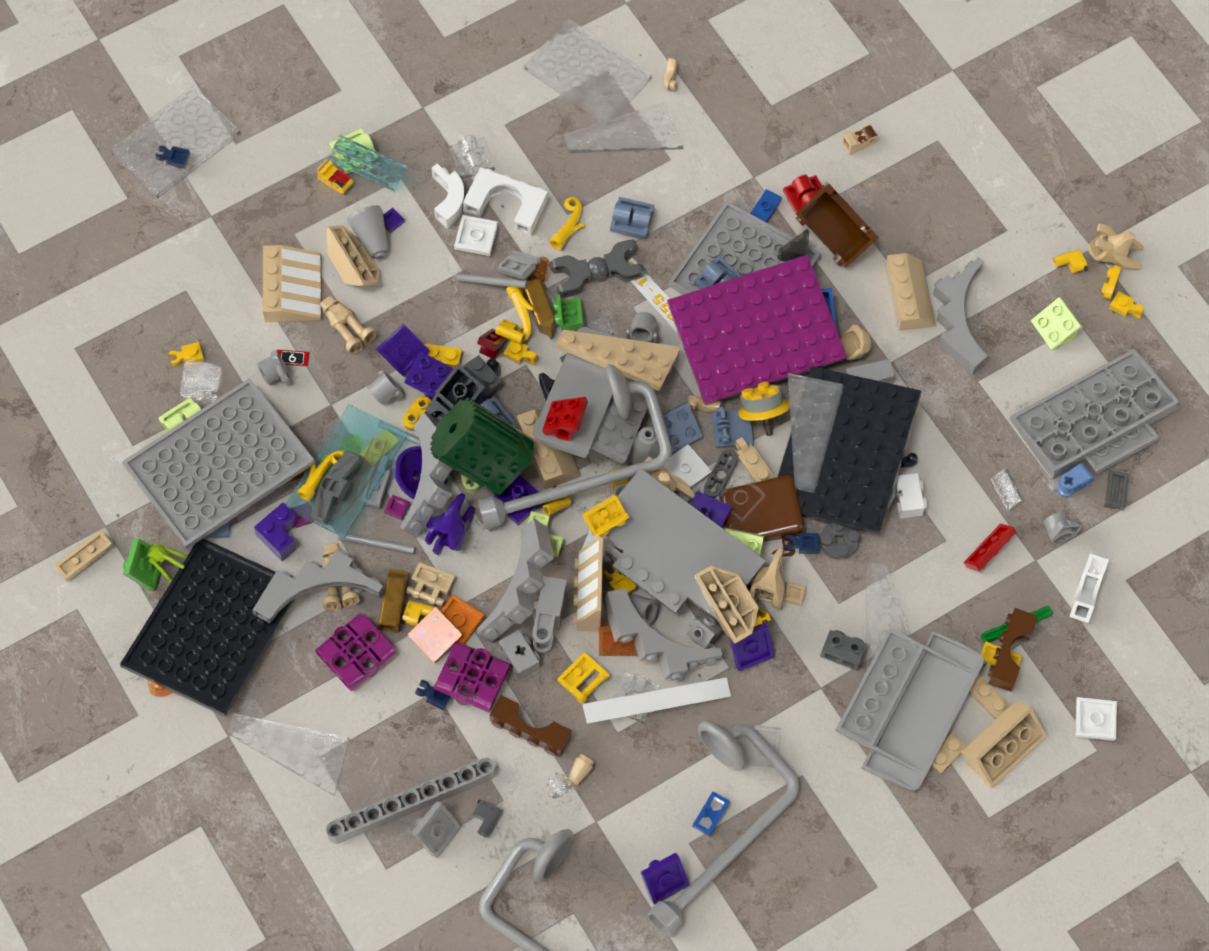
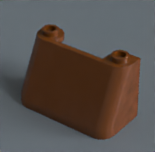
[795,182,879,267]

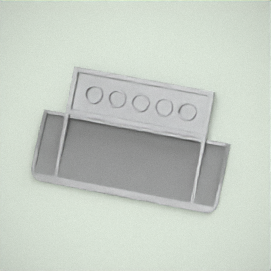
[533,327,655,464]
[835,627,984,791]

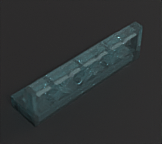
[328,135,406,192]

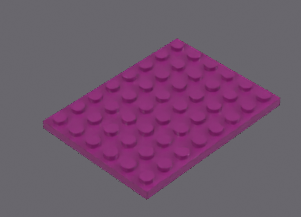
[667,255,847,405]

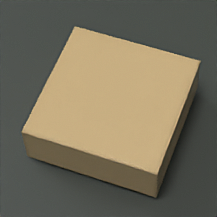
[782,581,806,606]

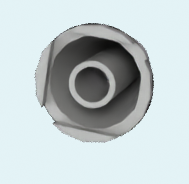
[347,205,388,259]
[628,427,660,465]

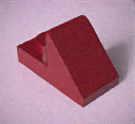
[477,329,507,359]

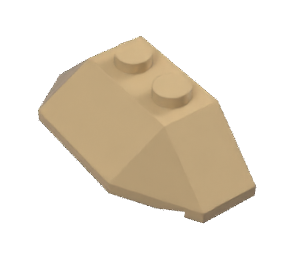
[327,225,380,286]
[694,565,759,644]

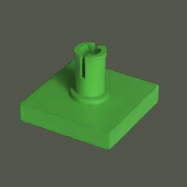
[123,538,163,590]

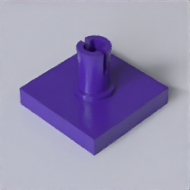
[376,323,430,376]
[494,475,541,526]
[690,491,732,528]
[729,623,775,671]
[640,852,689,905]

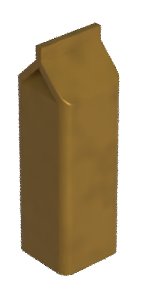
[523,279,556,340]
[378,569,408,633]

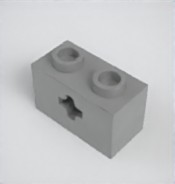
[499,630,541,680]

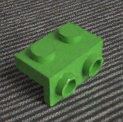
[554,294,584,331]

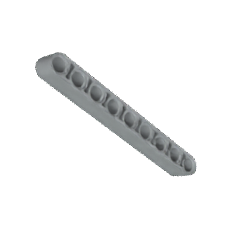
[326,758,495,844]

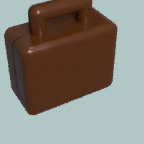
[719,475,806,557]

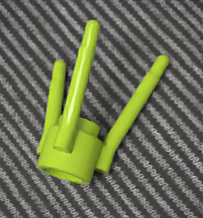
[147,543,188,583]

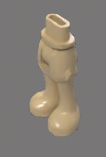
[320,296,377,354]
[322,543,360,610]

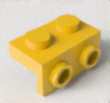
[581,494,629,537]

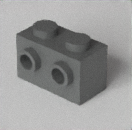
[820,630,867,671]

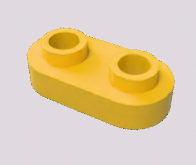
[1101,265,1121,300]
[403,396,431,431]

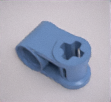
[1057,463,1095,497]

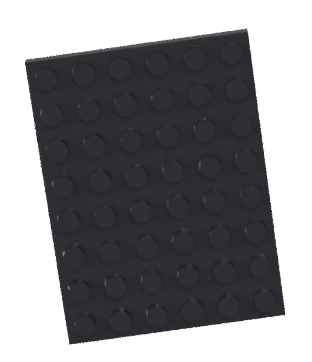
[777,366,922,535]
[120,538,296,717]

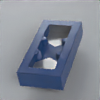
[692,791,730,837]

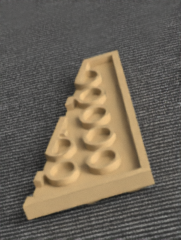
[555,330,681,391]

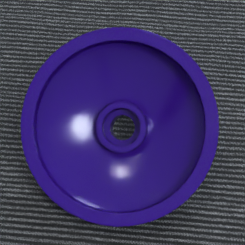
[394,446,447,499]

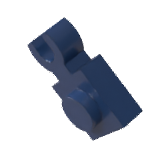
[155,145,191,169]
[785,533,819,554]
[415,680,451,711]

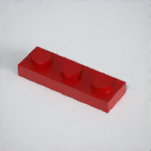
[963,523,1016,572]

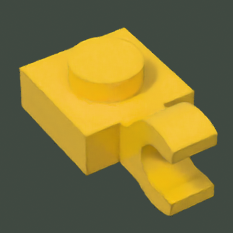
[1109,291,1145,319]
[503,340,538,365]

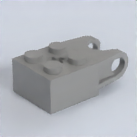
[533,576,567,654]

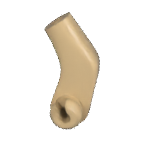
[664,58,678,90]
[687,395,723,412]

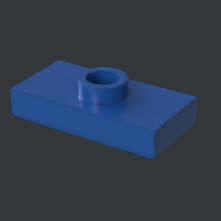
[750,189,782,223]

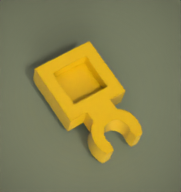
[169,342,204,367]
[604,564,637,595]

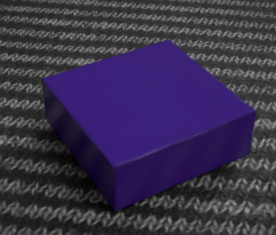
[383,207,405,233]

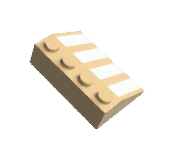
[263,245,321,322]
[573,537,603,632]

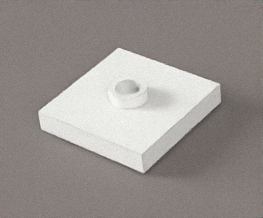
[454,215,498,256]
[664,444,712,495]
[1075,697,1117,741]

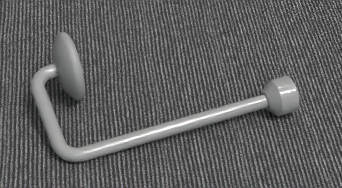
[478,364,672,530]
[647,721,800,937]
[479,829,573,951]

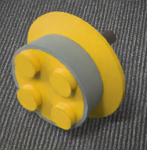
[738,382,791,436]

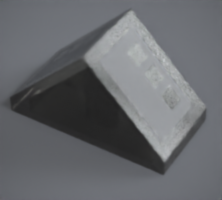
[778,229,809,261]

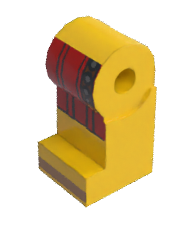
[317,159,353,194]

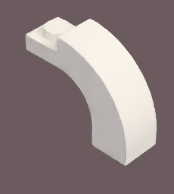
[432,164,465,229]
[1070,551,1109,623]

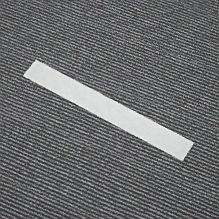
[583,678,731,724]

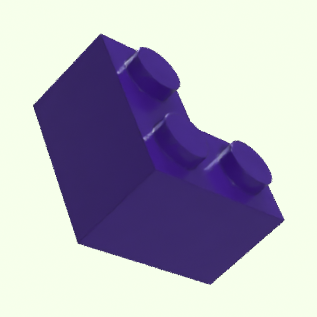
[254,503,297,561]

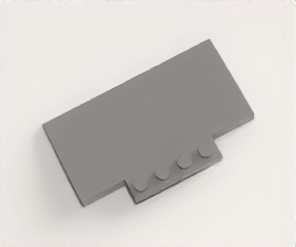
[1010,349,1179,479]
[603,468,766,623]

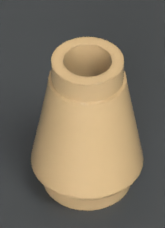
[568,754,594,786]

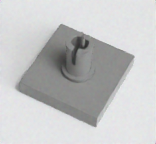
[412,801,461,858]

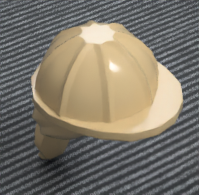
[840,324,871,361]

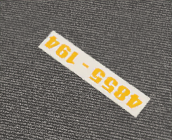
[626,258,678,333]

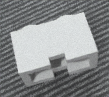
[895,473,927,518]

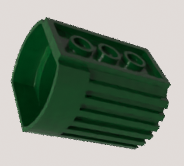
[430,398,534,495]

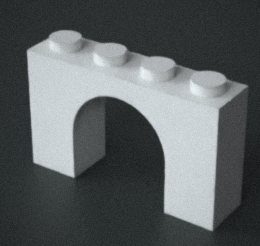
[463,167,548,236]

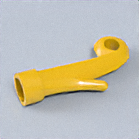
[549,197,585,250]
[506,286,534,342]
[297,451,344,501]

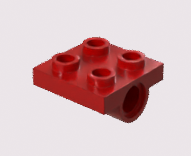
[783,175,822,216]
[542,396,588,441]

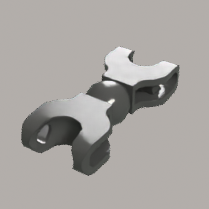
[549,239,646,298]

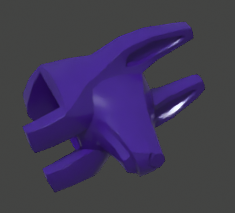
[425,493,475,556]

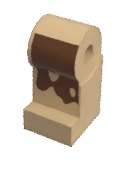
[842,125,879,155]

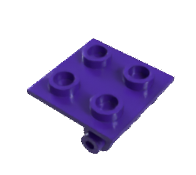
[404,351,454,400]

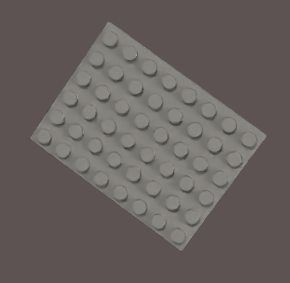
[122,378,315,549]

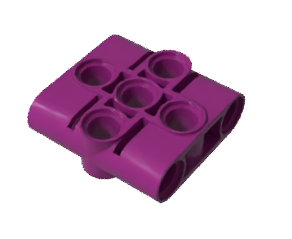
[315,612,397,691]
[434,641,511,713]

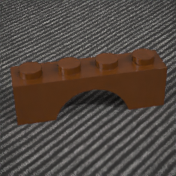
[987,608,1037,692]
[489,695,572,757]

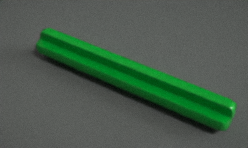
[980,605,1053,644]

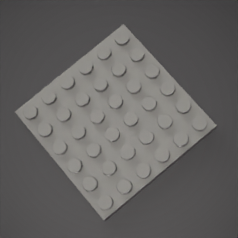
[668,201,821,294]

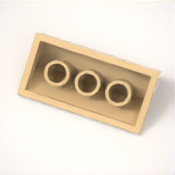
[885,253,936,331]
[517,409,580,490]
[961,701,1047,788]

